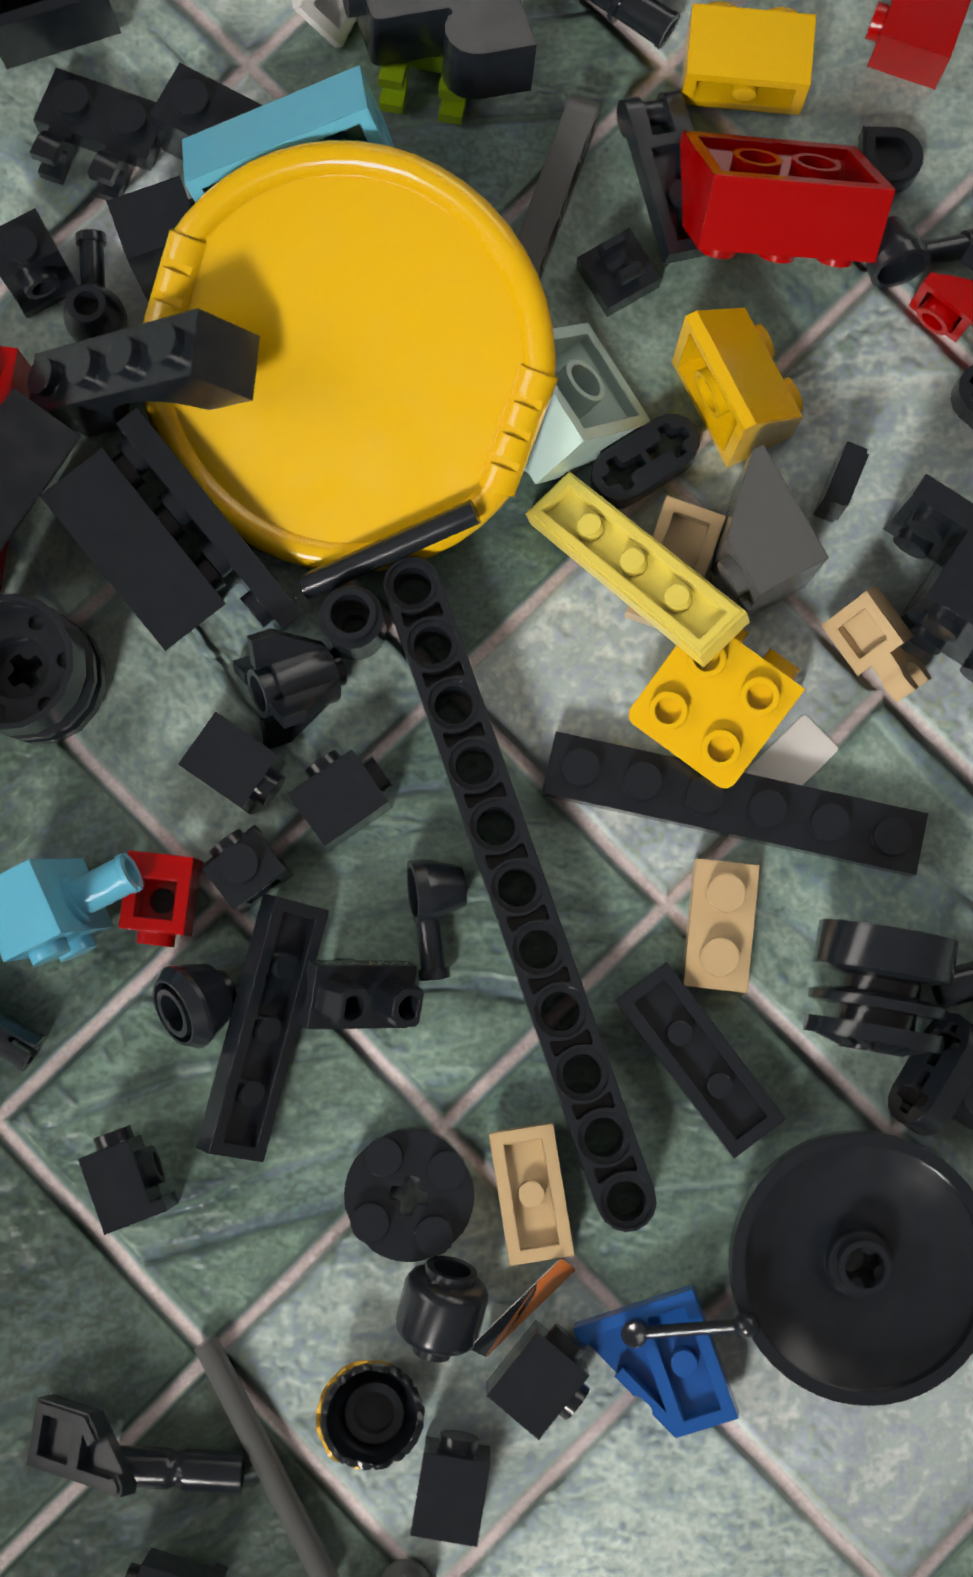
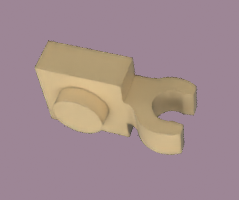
[821,585,932,702]

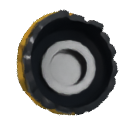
[316,1360,425,1471]

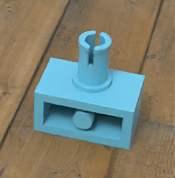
[0,853,143,967]

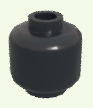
[396,1256,489,1363]

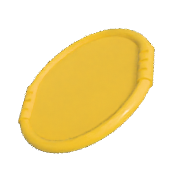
[142,140,559,572]

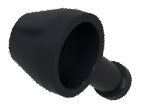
[866,216,973,288]
[63,229,128,342]
[406,859,467,981]

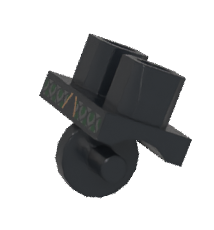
[297,958,424,1030]

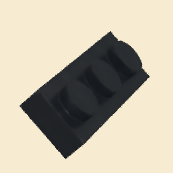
[614,962,786,1159]

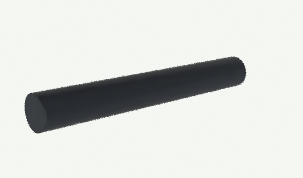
[298,499,481,599]

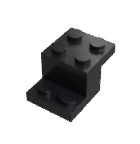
[883,474,973,682]

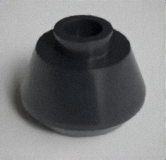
[153,963,236,1049]

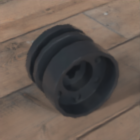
[0,593,107,745]
[803,919,959,1057]

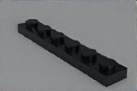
[542,731,928,877]

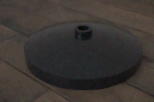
[728,1130,973,1406]

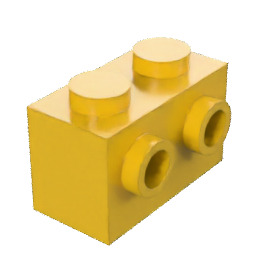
[681,1,816,116]

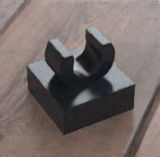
[576,228,661,317]

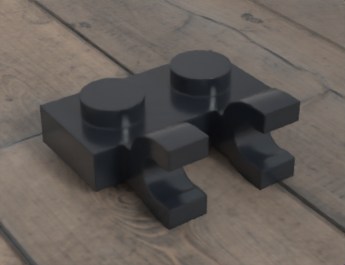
[29,67,161,201]

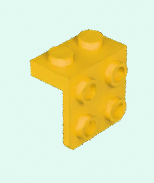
[629,629,805,788]

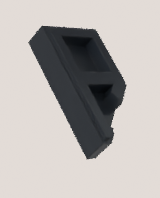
[26,1394,137,1498]

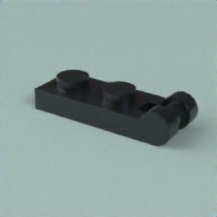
[616,89,707,265]

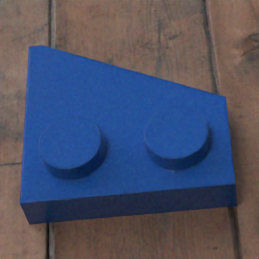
[573,1284,739,1438]

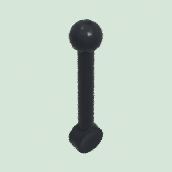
[621,1311,760,1348]

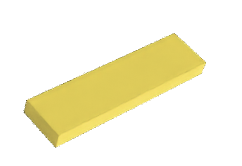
[525,471,749,667]

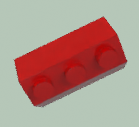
[680,130,896,268]

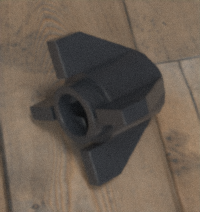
[232,628,347,749]

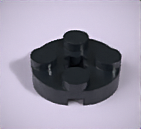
[344,1127,474,1262]

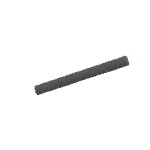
[194,1335,339,1577]

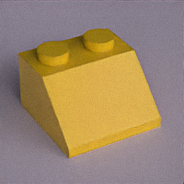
[671,308,804,468]

